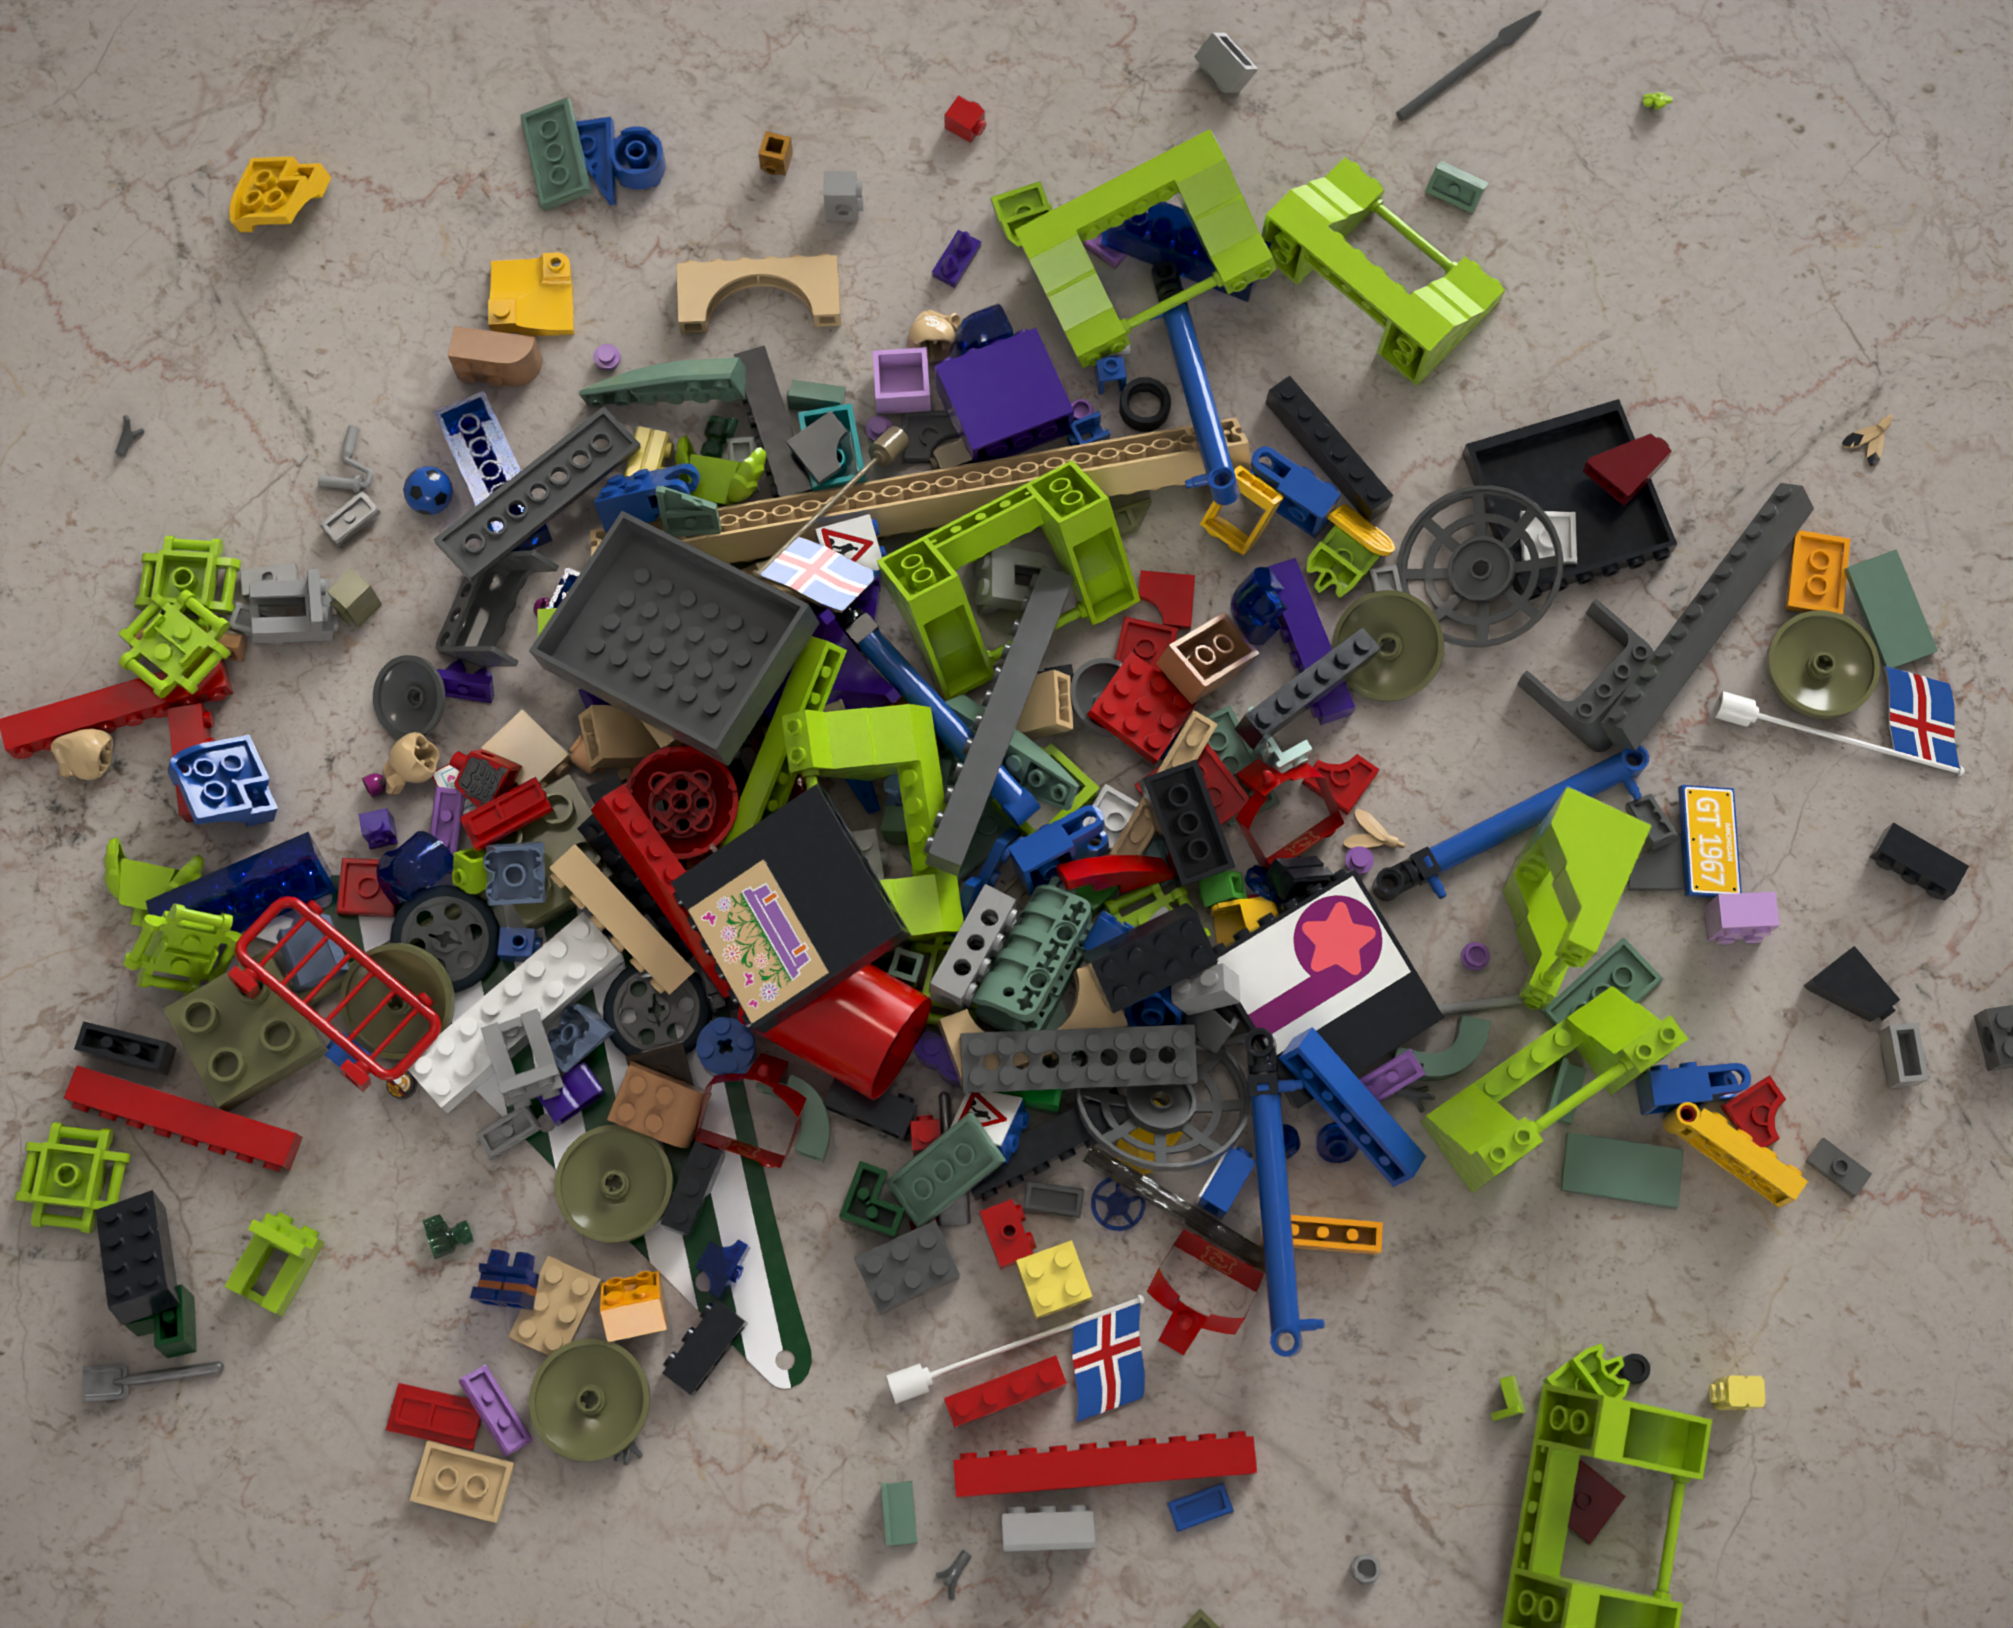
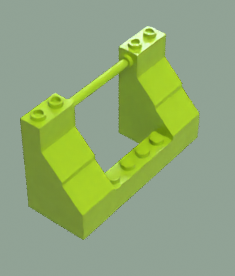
[1015,129,1277,368]
[1261,157,1505,386]
[876,460,1141,701]
[781,704,964,948]
[1502,787,1652,1010]
[1420,986,1688,1193]
[1501,1384,1713,1628]

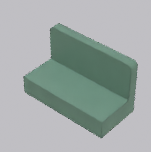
[1425,161,1488,213]
[787,380,846,411]
[1542,1057,1587,1125]
[881,1481,917,1546]

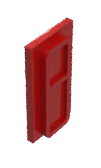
[460,777,553,852]
[386,1383,482,1450]

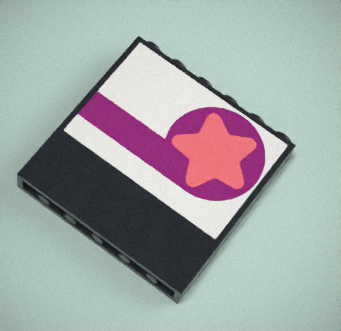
[1211,868,1444,1109]

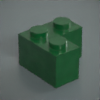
[839,1161,906,1240]
[124,1284,197,1358]

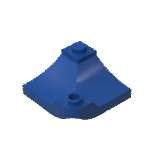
[168,735,278,827]

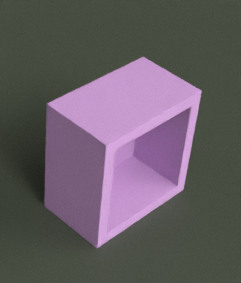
[872,347,931,415]
[1704,892,1780,945]

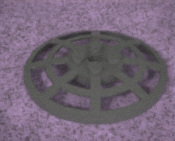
[1397,486,1564,648]
[1075,1024,1251,1172]

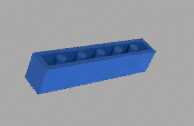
[1279,1027,1426,1187]

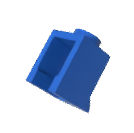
[1094,355,1127,394]
[1066,411,1111,446]

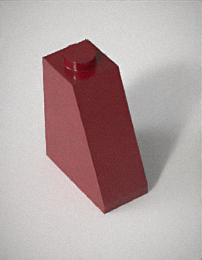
[1583,433,1672,506]

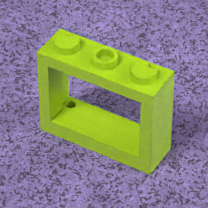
[992,743,1100,837]

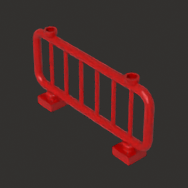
[228,896,442,1092]

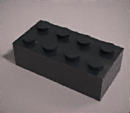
[1138,759,1235,888]
[1082,902,1218,1014]
[95,1190,180,1325]

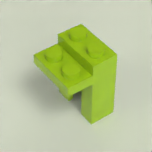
[224,1211,325,1316]

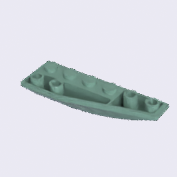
[579,358,746,408]
[935,694,1079,811]

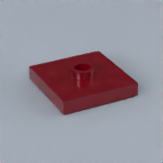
[1568,1458,1626,1544]

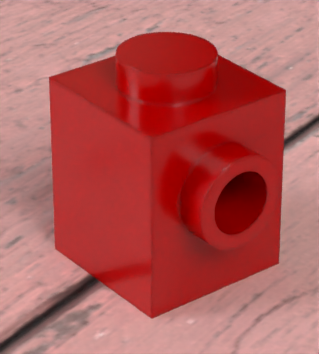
[944,95,987,143]
[910,1115,941,1156]

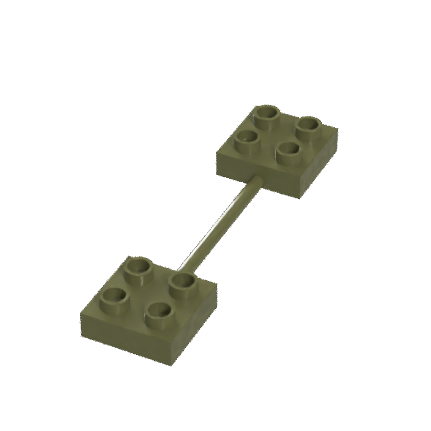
[163,774,620,1112]

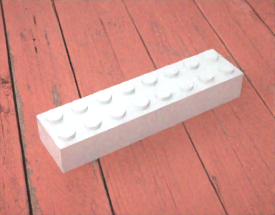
[408,912,624,1114]

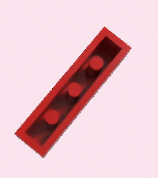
[167,703,215,823]
[944,1355,1067,1429]

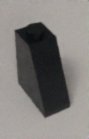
[1803,946,1900,1022]

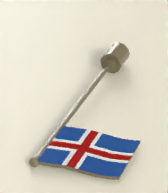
[751,426,909,613]

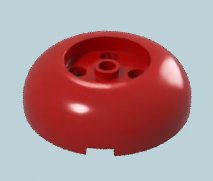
[626,746,739,860]

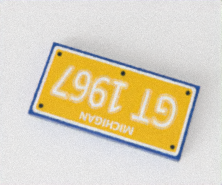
[1678,785,1742,898]

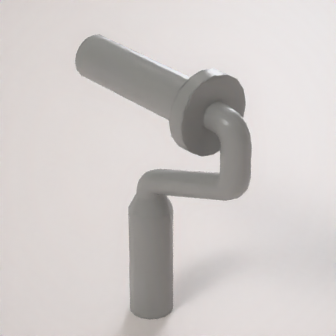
[318,425,374,494]

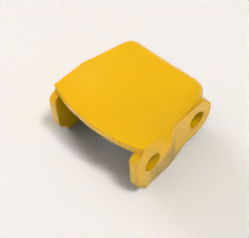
[1210,896,1278,946]

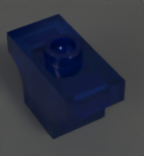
[695,1239,751,1300]

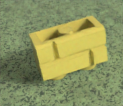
[624,426,674,477]
[1709,1375,1766,1411]

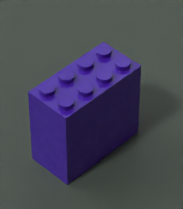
[935,328,1074,464]

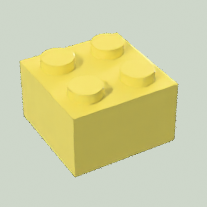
[1016,1240,1093,1320]

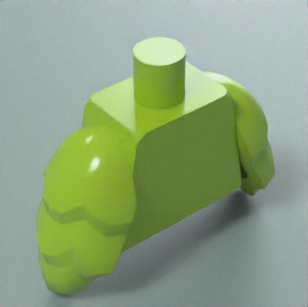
[674,435,766,508]
[103,837,204,927]

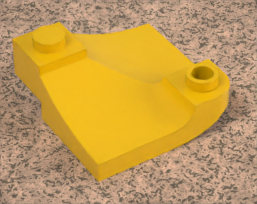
[229,156,331,232]
[488,252,574,337]

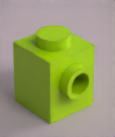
[452,847,487,894]

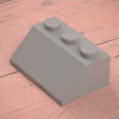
[1002,1505,1096,1552]

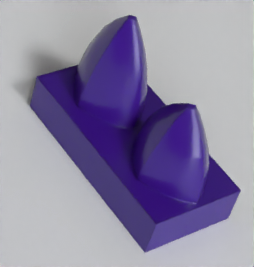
[932,230,981,288]
[437,659,495,703]

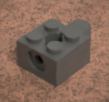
[1974,1005,2013,1071]

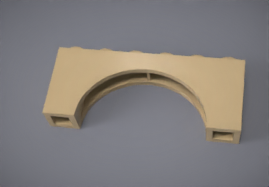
[676,254,841,334]
[938,966,1128,1087]

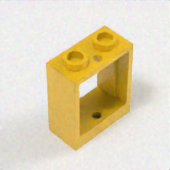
[1200,465,1285,556]

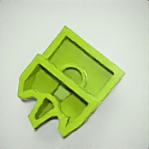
[990,181,1053,248]
[1306,525,1381,598]
[1542,1343,1630,1399]

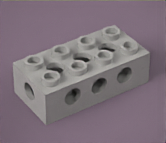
[930,884,1018,1013]

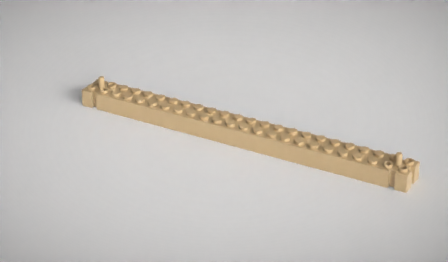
[590,417,1251,564]

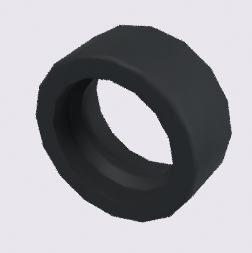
[1119,377,1171,432]

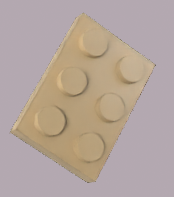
[508,1255,602,1356]
[409,1441,516,1523]

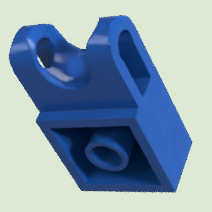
[1250,446,1341,539]
[594,464,700,532]
[1008,805,1109,897]
[1635,1062,1751,1115]

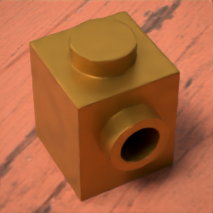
[758,131,793,176]

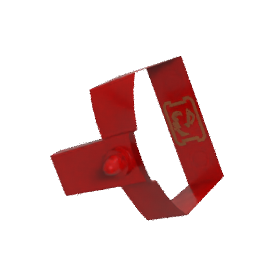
[1236,759,1344,869]
[695,1053,807,1168]
[1146,1229,1264,1355]

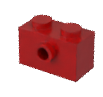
[979,1199,1037,1270]

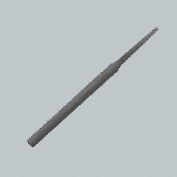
[1396,10,1542,121]

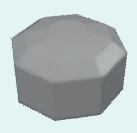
[1350,1554,1382,1584]

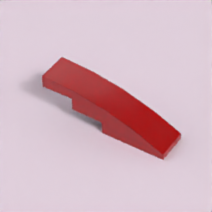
[1057,855,1174,893]

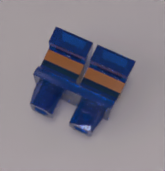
[470,1249,540,1310]

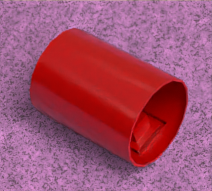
[738,964,932,1101]

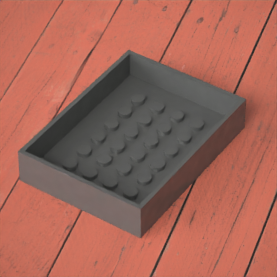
[529,511,819,766]

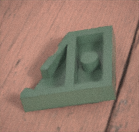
[656,486,722,537]

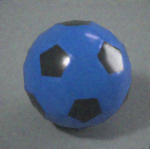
[403,466,453,515]

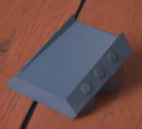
[484,842,546,906]
[276,914,349,993]
[547,1004,615,1073]

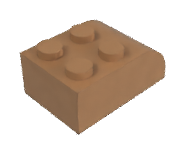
[448,326,543,387]
[1156,613,1260,705]
[607,1061,712,1149]

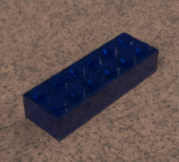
[1101,202,1272,302]
[434,390,553,552]
[146,831,337,933]

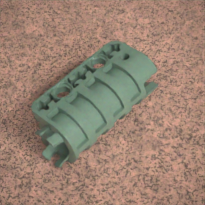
[972,876,1093,1032]

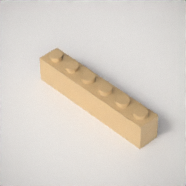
[549,844,695,995]

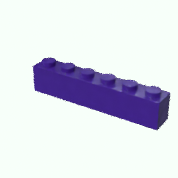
[1260,558,1355,725]

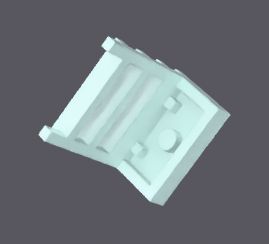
[1248,706,1312,774]

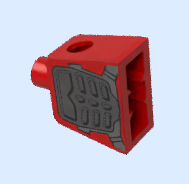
[449,749,522,808]

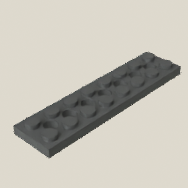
[434,407,641,582]
[960,1025,1198,1093]

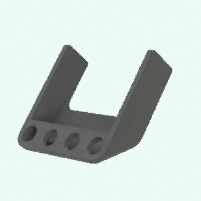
[436,550,559,667]
[1517,599,1654,752]

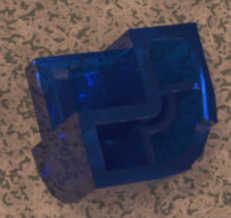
[955,303,1013,357]
[1230,567,1288,646]
[376,831,454,905]

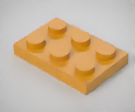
[1785,530,1850,615]

